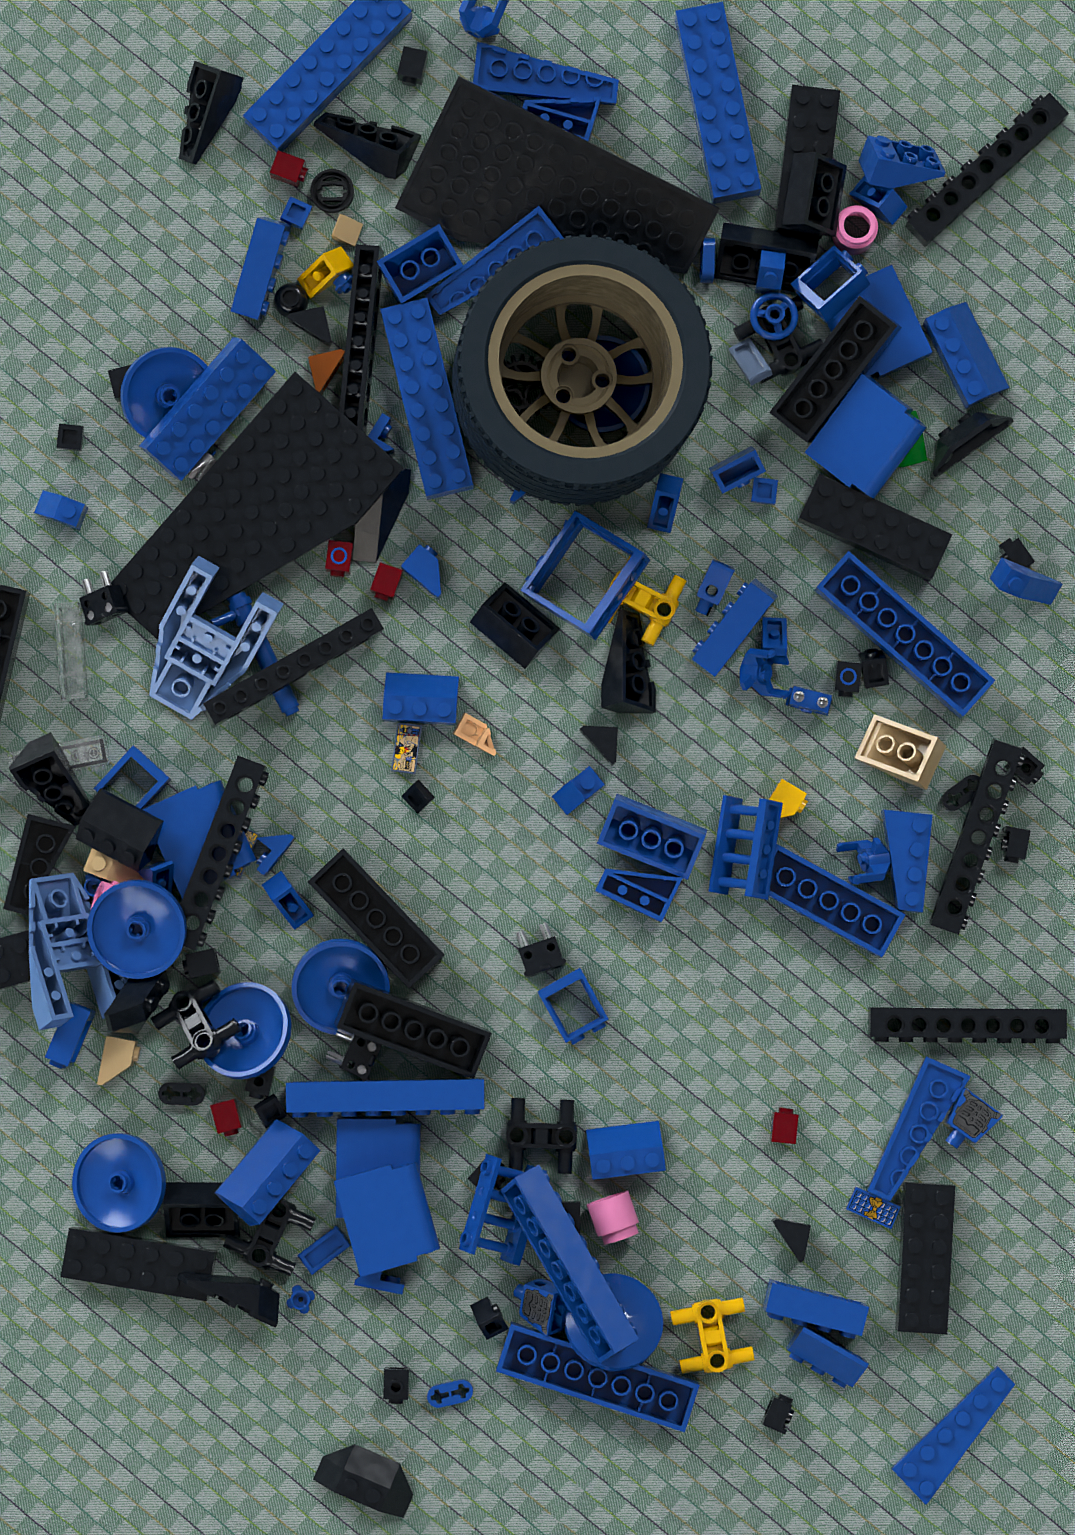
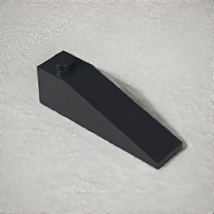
[179,61,244,165]
[313,112,421,180]
[352,468,411,563]
[601,609,656,714]
[9,732,90,826]
[177,1273,280,1328]

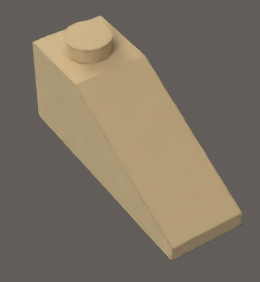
[83,848,144,882]

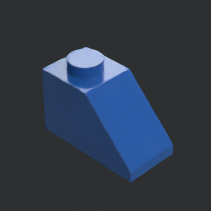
[849,176,908,225]
[755,250,786,294]
[647,473,684,533]
[34,490,88,531]
[401,544,442,600]
[262,871,314,930]

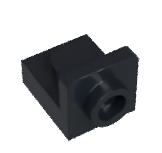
[858,648,889,689]

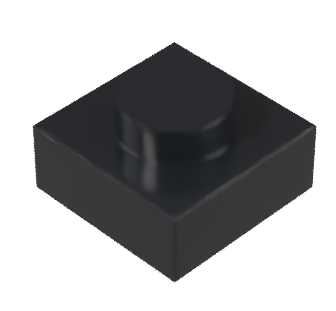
[56,424,84,451]
[402,780,435,814]
[253,1093,287,1128]

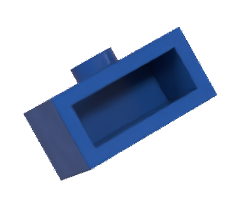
[709,446,766,493]

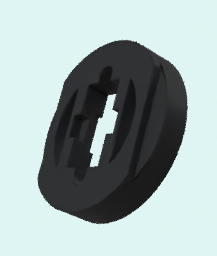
[310,169,354,213]

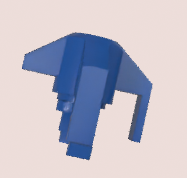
[459,0,509,38]
[739,648,791,699]
[836,838,891,885]

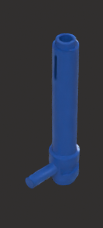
[209,591,299,717]

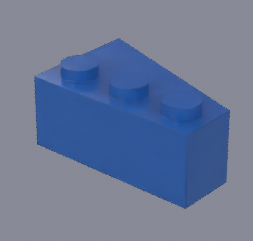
[522,97,601,142]
[595,869,682,923]

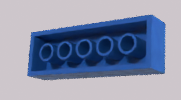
[139,337,276,481]
[769,844,906,958]

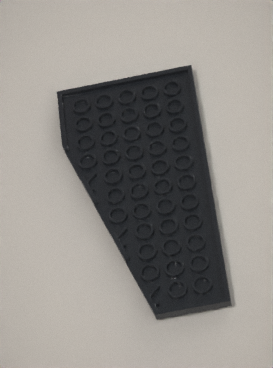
[395,76,720,274]
[111,372,405,639]

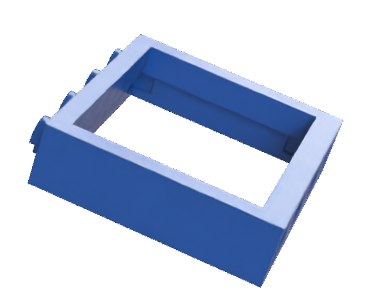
[521,510,650,641]

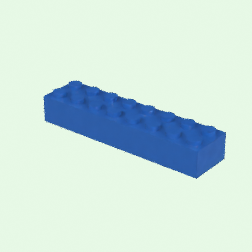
[243,0,412,152]
[675,2,761,204]
[380,298,474,500]
[814,551,995,719]
[286,1078,485,1117]
[500,1165,639,1364]
[496,1321,700,1433]

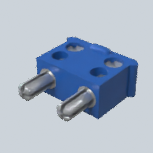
[786,686,832,716]

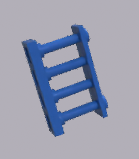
[708,795,783,900]
[459,1154,547,1266]

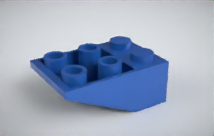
[858,136,946,189]

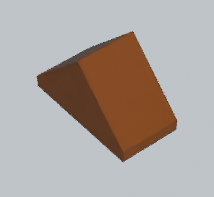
[308,349,345,395]

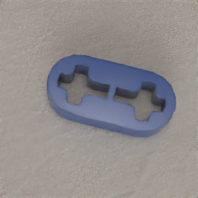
[699,238,715,284]
[427,1379,473,1408]

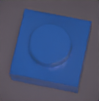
[280,196,312,230]
[751,477,778,505]

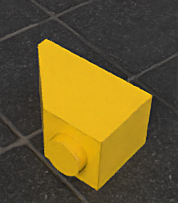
[297,246,354,299]
[769,779,808,819]

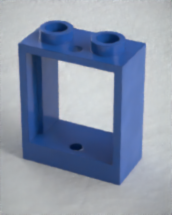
[791,246,870,323]
[93,745,172,809]
[537,968,608,1045]
[45,1002,96,1069]

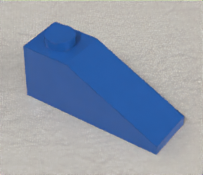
[990,557,1063,605]

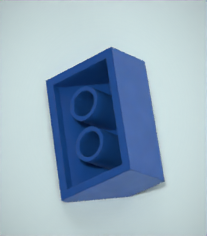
[376,224,463,304]
[382,672,459,725]
[586,1121,666,1180]
[786,1325,869,1388]

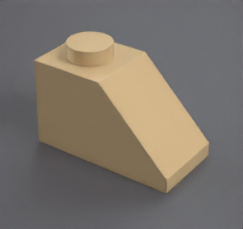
[97,1036,141,1085]

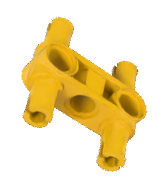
[607,556,687,646]
[670,1298,755,1374]

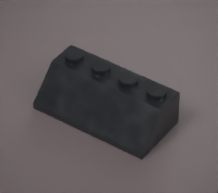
[714,222,819,292]

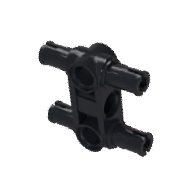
[733,296,823,384]
[151,979,242,1070]
[506,1098,577,1174]
[223,1198,316,1277]

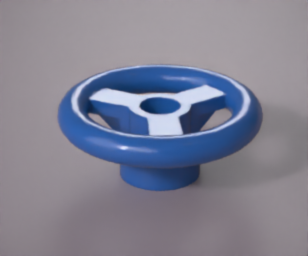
[750,292,798,340]

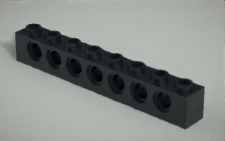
[905,92,1069,247]
[339,244,384,434]
[201,608,384,728]
[929,738,1025,935]
[180,756,269,951]
[868,1007,1067,1044]

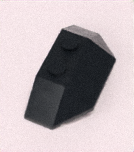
[930,412,1014,480]
[104,970,170,1034]
[313,1444,413,1518]

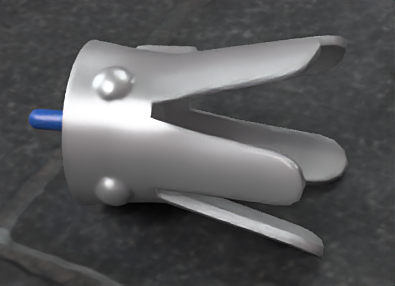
[189,451,216,481]

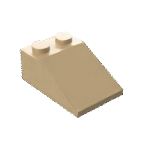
[855,714,946,790]

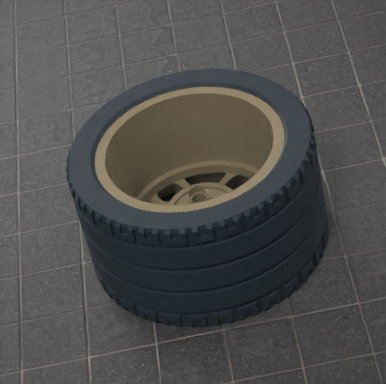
[452,235,713,506]

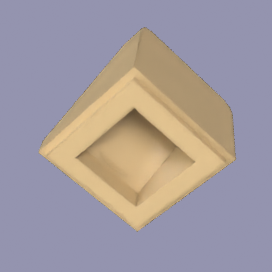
[332,214,363,247]

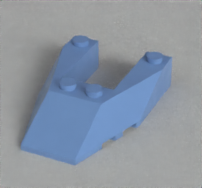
[149,556,284,720]
[29,873,128,1030]

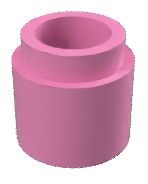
[832,205,878,255]
[587,1190,639,1245]

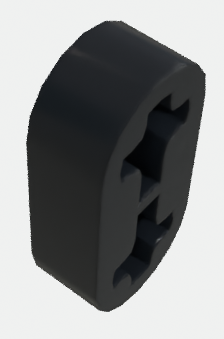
[941,775,979,811]
[158,1082,206,1106]

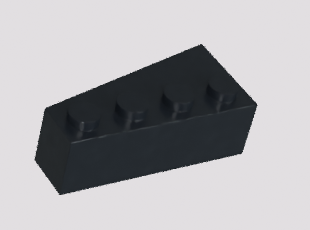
[3,814,76,915]

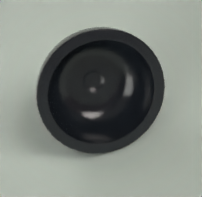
[274,283,309,317]

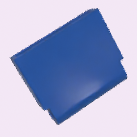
[827,265,933,380]
[804,374,927,498]
[142,780,257,899]
[336,1118,421,1218]
[334,1162,440,1277]

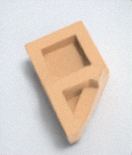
[452,713,496,756]

